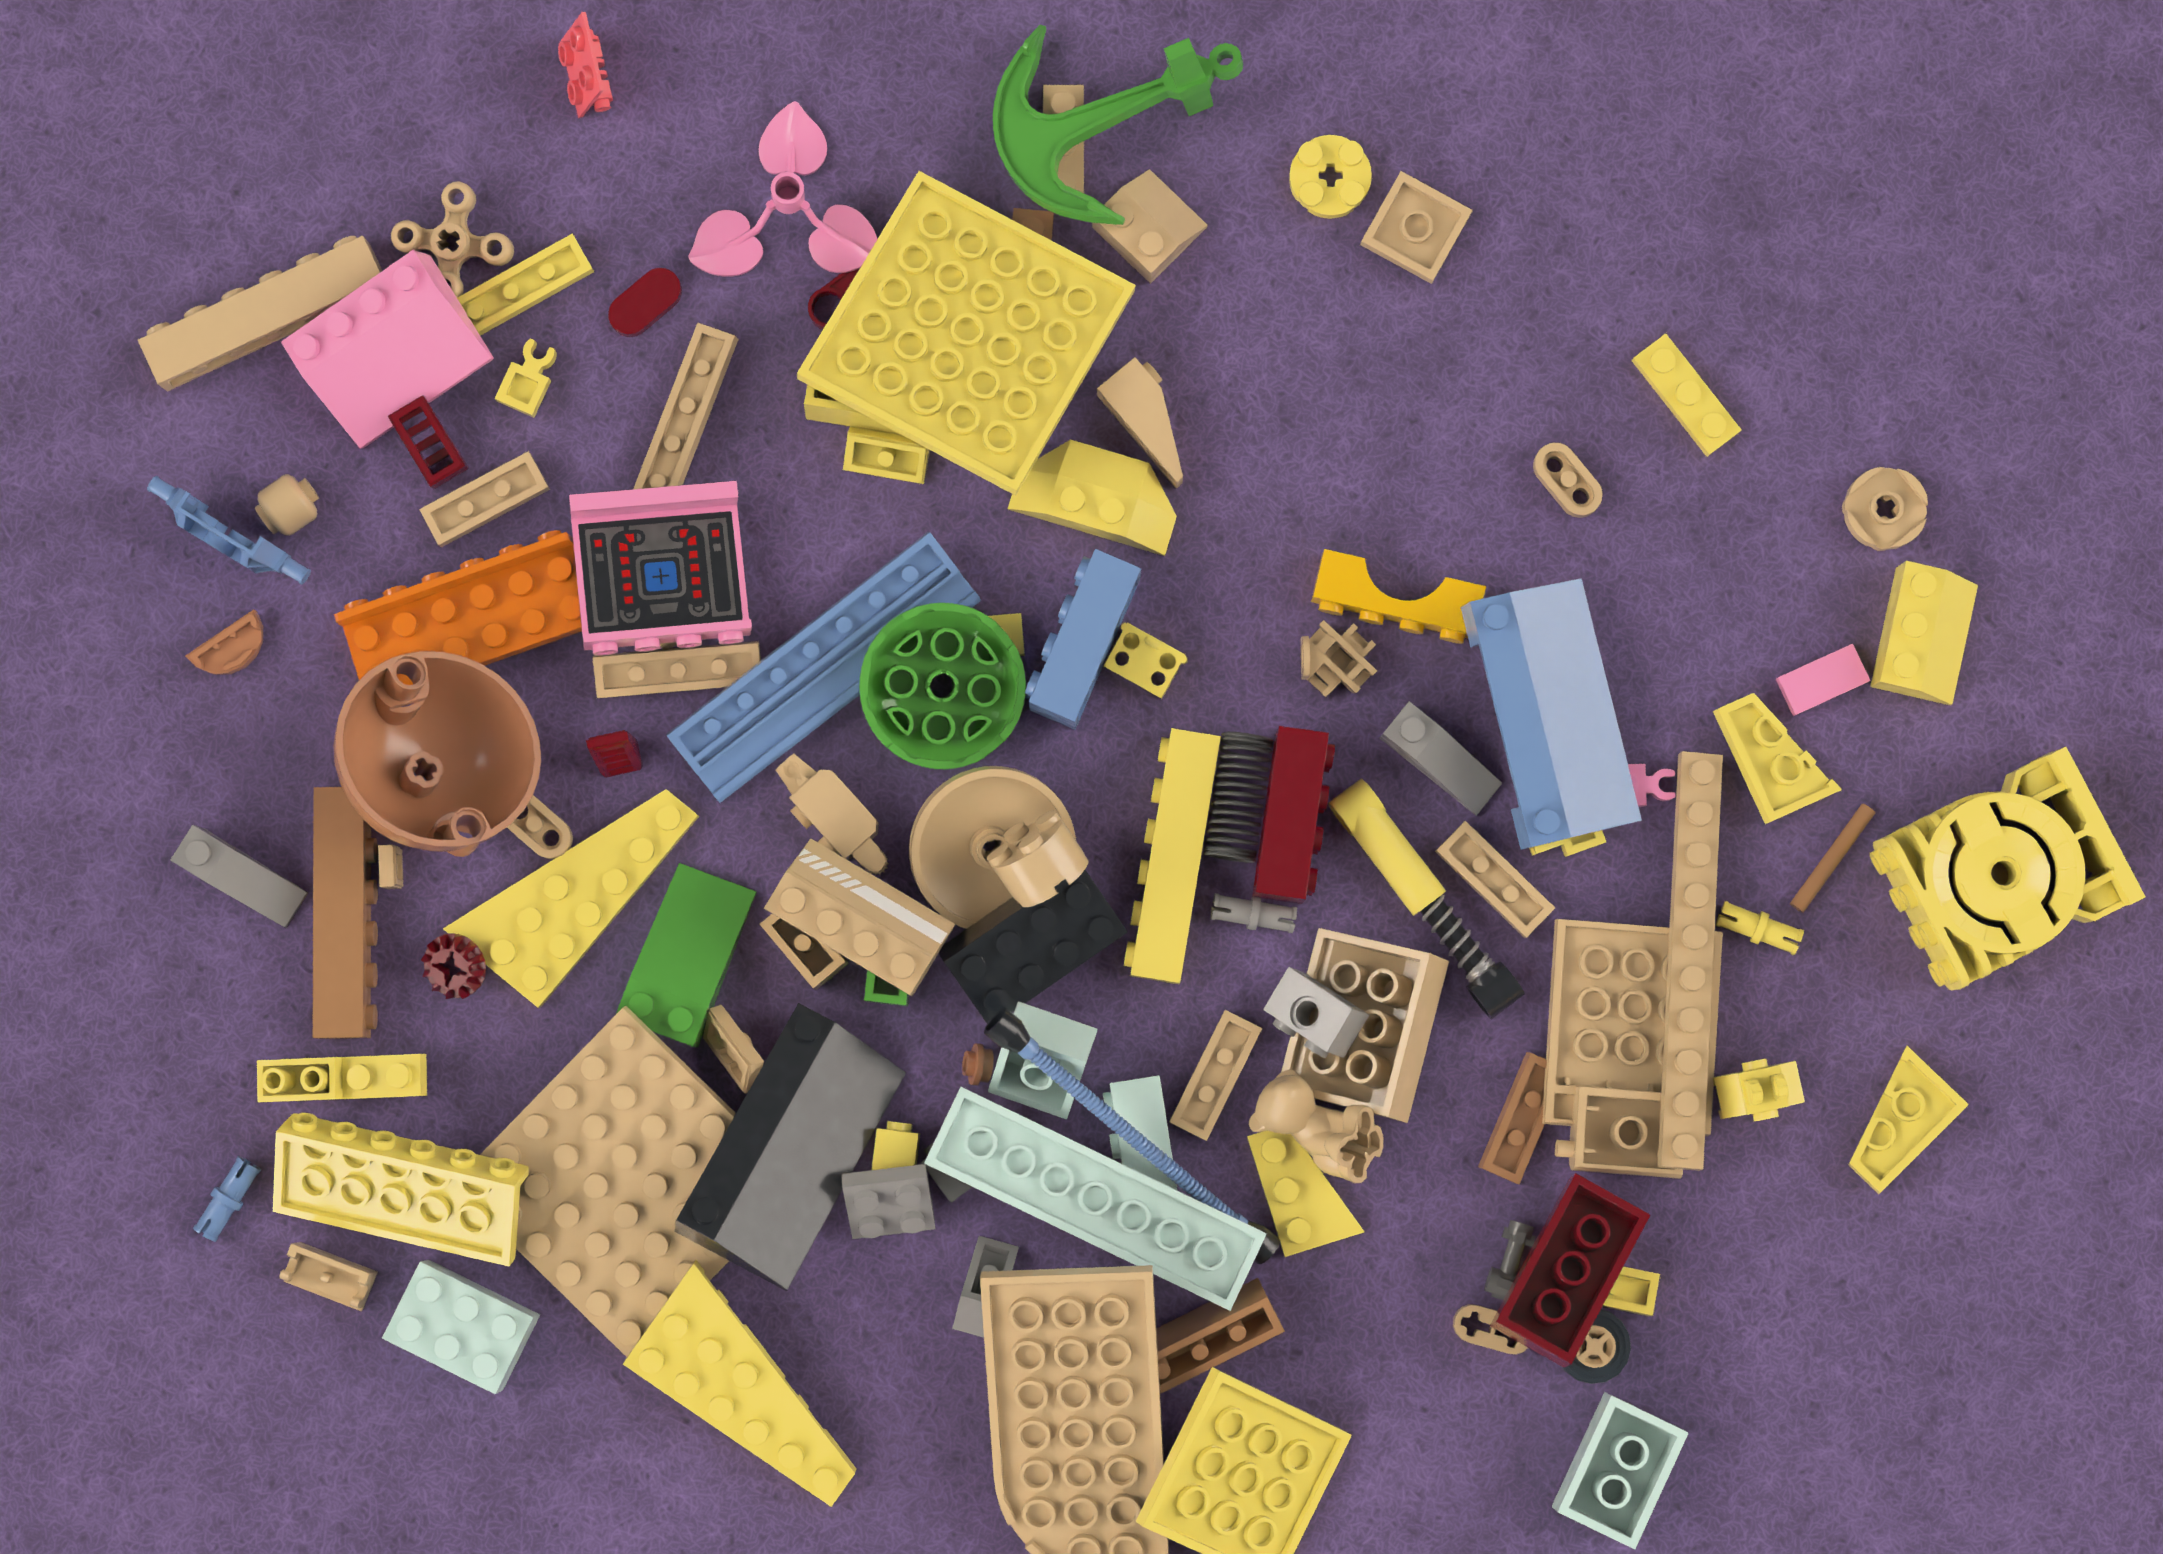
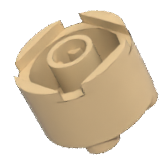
[987,810,1088,907]

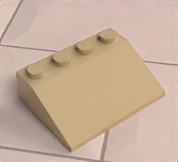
[1281,928,1449,1123]

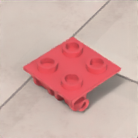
[558,12,613,118]

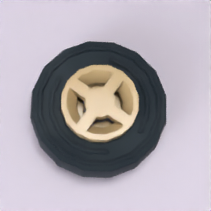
[1562,1309,1631,1384]

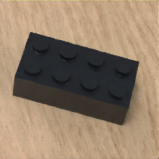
[939,870,1128,1024]

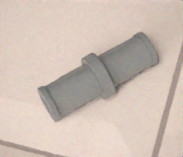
[1210,893,1297,933]

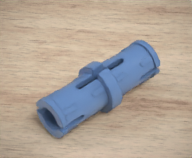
[193,1156,261,1242]

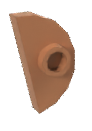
[186,609,263,675]

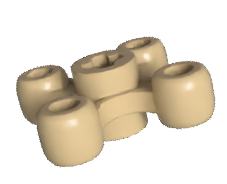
[391,181,514,297]

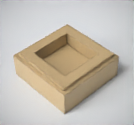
[378,845,403,889]

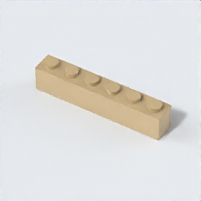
[138,236,382,392]

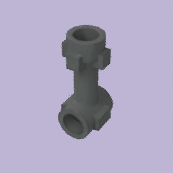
[1484,1220,1536,1300]

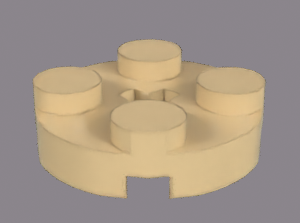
[1842,467,1928,551]

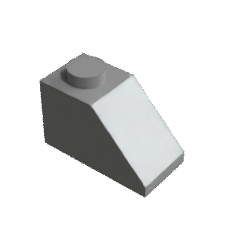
[952,1236,1019,1338]

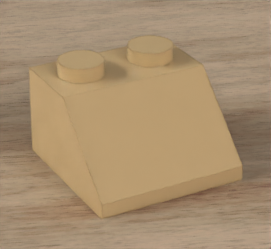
[1092,169,1208,284]

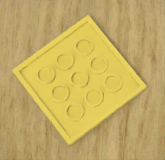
[1136,1367,1352,1554]

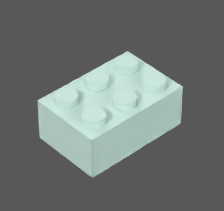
[382,1260,540,1394]
[1552,1392,1688,1549]

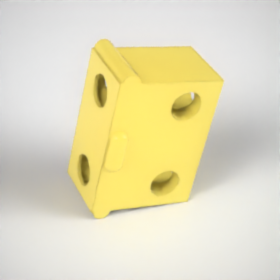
[1104,622,1188,699]

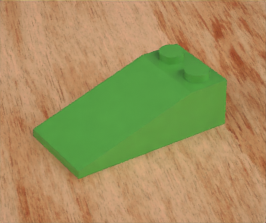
[616,863,757,1047]

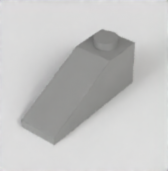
[1380,701,1502,816]
[170,825,308,928]

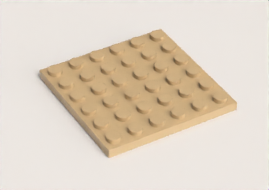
[480,1006,736,1357]

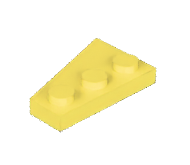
[1247,1131,1364,1257]

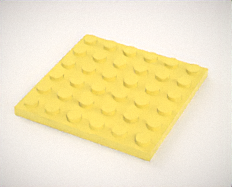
[797,171,1136,496]

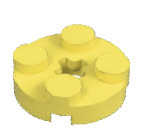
[1289,135,1372,219]

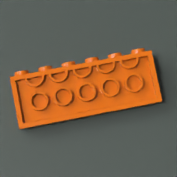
[334,530,582,685]

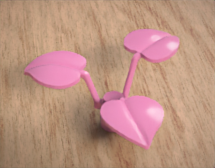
[688,101,878,277]

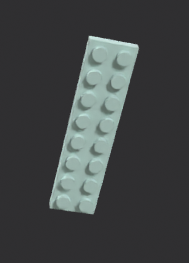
[924,1087,1267,1311]

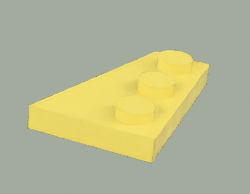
[1713,693,1842,824]
[1848,1046,1969,1194]

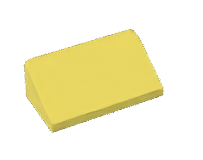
[843,426,930,484]

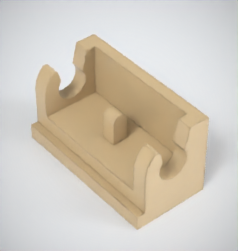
[280,1242,378,1311]

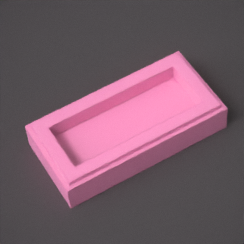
[1776,644,1870,716]

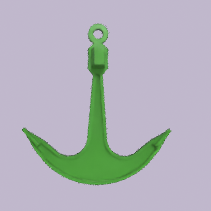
[993,24,1244,225]

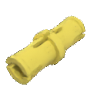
[1715,901,1804,955]

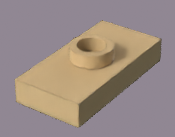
[703,1005,764,1094]

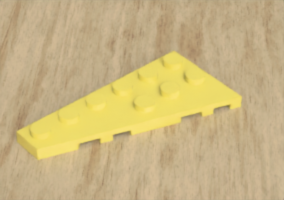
[443,789,699,1008]
[623,1260,857,1507]

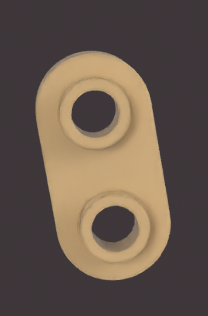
[1533,443,1602,518]
[507,795,573,859]

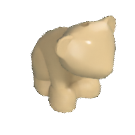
[1249,1070,1384,1183]

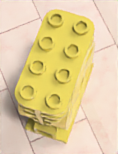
[1870,747,2145,990]

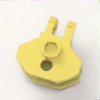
[1713,1059,1805,1121]

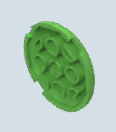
[859,603,1026,769]

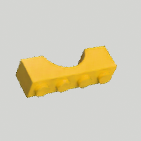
[1311,549,1486,644]

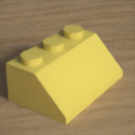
[1870,561,1978,706]

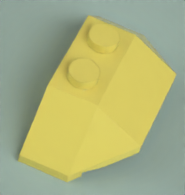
[1008,439,1177,556]

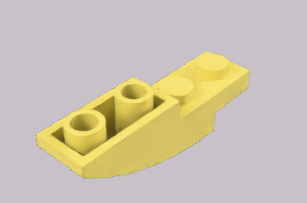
[257,1054,427,1102]

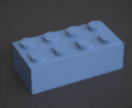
[1025,549,1141,730]

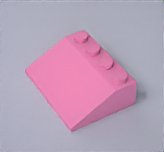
[281,250,494,449]

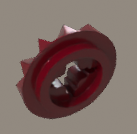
[421,933,486,999]

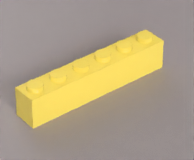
[1124,728,1221,984]

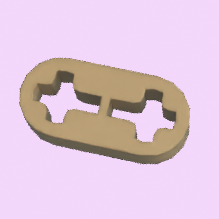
[1453,1304,1528,1354]

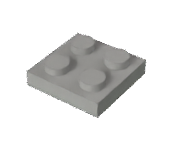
[842,1164,935,1239]

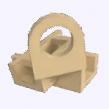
[1300,620,1377,697]

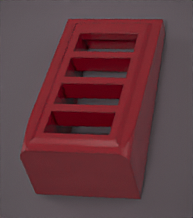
[388,395,469,489]
[586,730,643,778]

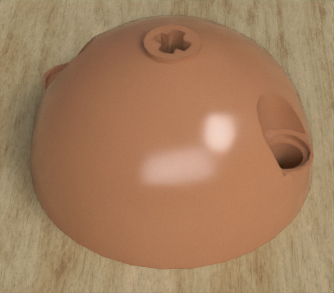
[333,651,541,857]

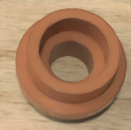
[962,1043,994,1086]

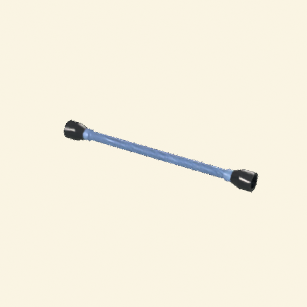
[984,1007,1280,1264]

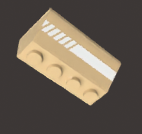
[764,839,955,997]

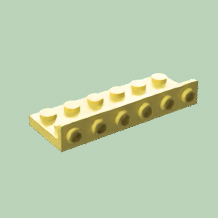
[273,1113,529,1266]

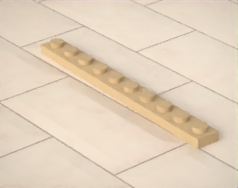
[1658,751,1723,1171]

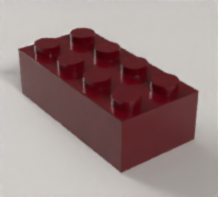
[1252,726,1335,904]
[1490,1173,1650,1368]

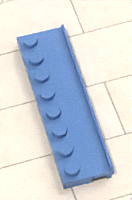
[666,532,981,803]

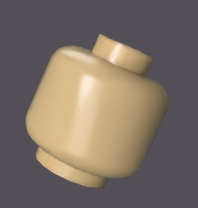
[255,474,319,536]

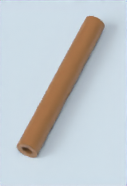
[1790,803,1875,913]

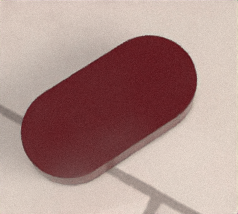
[608,268,682,337]

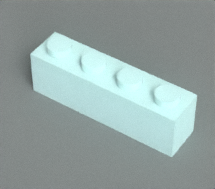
[1103,1075,1178,1191]

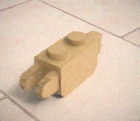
[776,754,889,876]

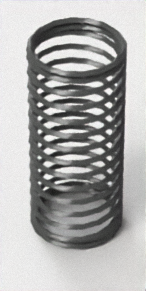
[1204,731,1274,863]

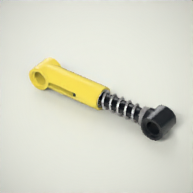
[1328,779,1525,1020]

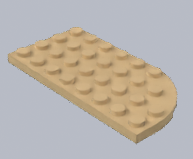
[980,1265,1169,1554]

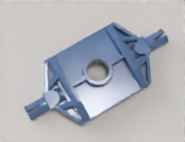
[147,476,311,585]

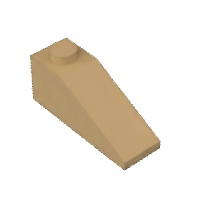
[1097,357,1183,488]

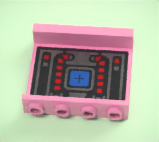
[569,481,752,655]

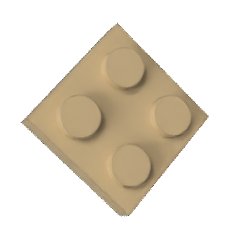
[1360,171,1473,284]

